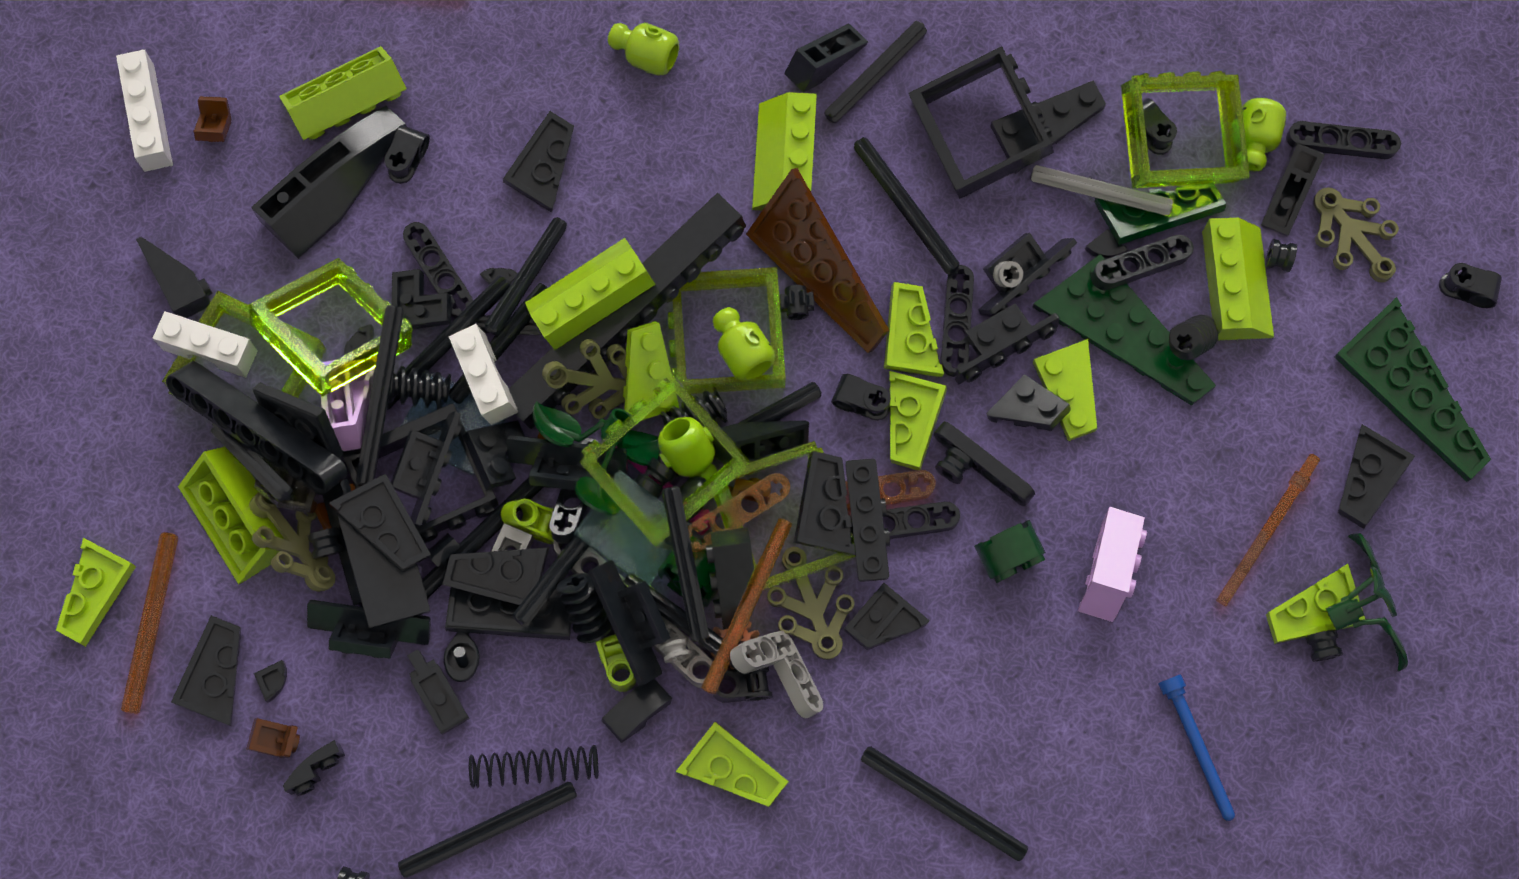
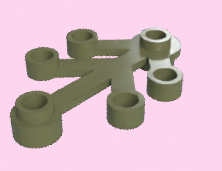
[1314,188,1399,282]
[542,339,627,419]
[249,490,335,592]
[767,547,854,660]

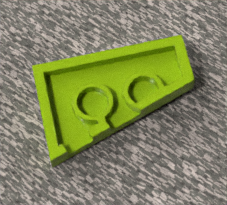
[884,282,944,377]
[623,321,680,423]
[1033,339,1097,441]
[889,371,947,471]
[56,538,136,647]
[1266,564,1365,644]
[676,722,789,807]

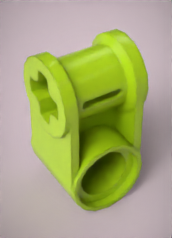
[501,499,554,544]
[596,634,636,692]

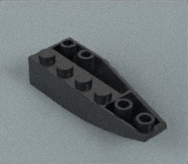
[251,106,406,259]

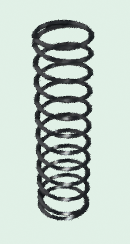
[468,745,599,789]

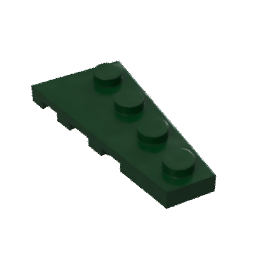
[1094,183,1226,245]

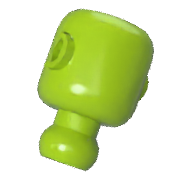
[608,23,679,76]
[1233,98,1286,171]
[713,307,775,381]
[658,417,717,486]

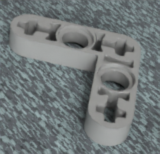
[730,631,823,718]

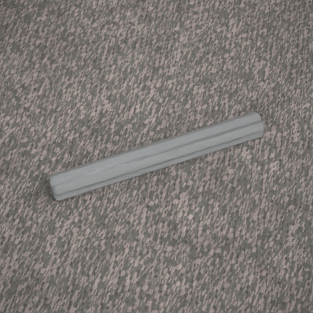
[1031,165,1173,216]

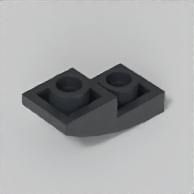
[602,679,672,743]
[283,740,345,796]

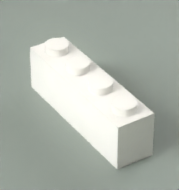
[116,49,173,172]

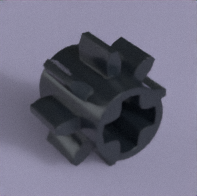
[779,285,815,320]

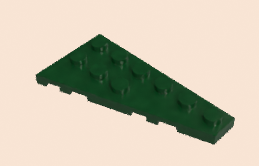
[1032,254,1216,406]
[1334,297,1491,482]

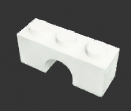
[153,311,258,378]
[449,324,518,425]

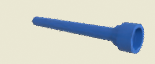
[1158,674,1235,821]

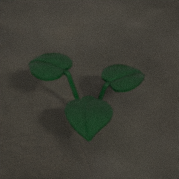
[533,401,660,516]
[1326,533,1408,671]

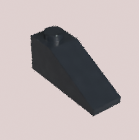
[784,23,868,92]
[1261,143,1325,235]
[136,237,213,318]
[714,420,809,470]

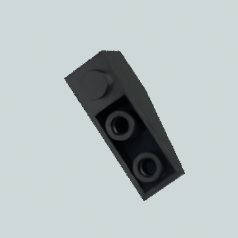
[706,527,754,630]

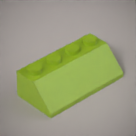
[279,46,407,140]
[752,92,817,211]
[1202,217,1274,340]
[525,238,656,350]
[178,447,284,584]

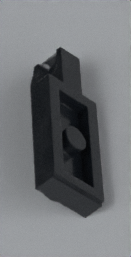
[407,649,470,735]

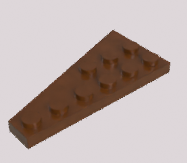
[746,168,889,353]

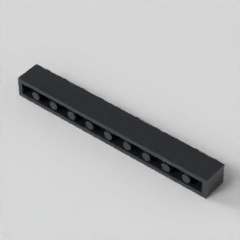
[509,193,746,429]

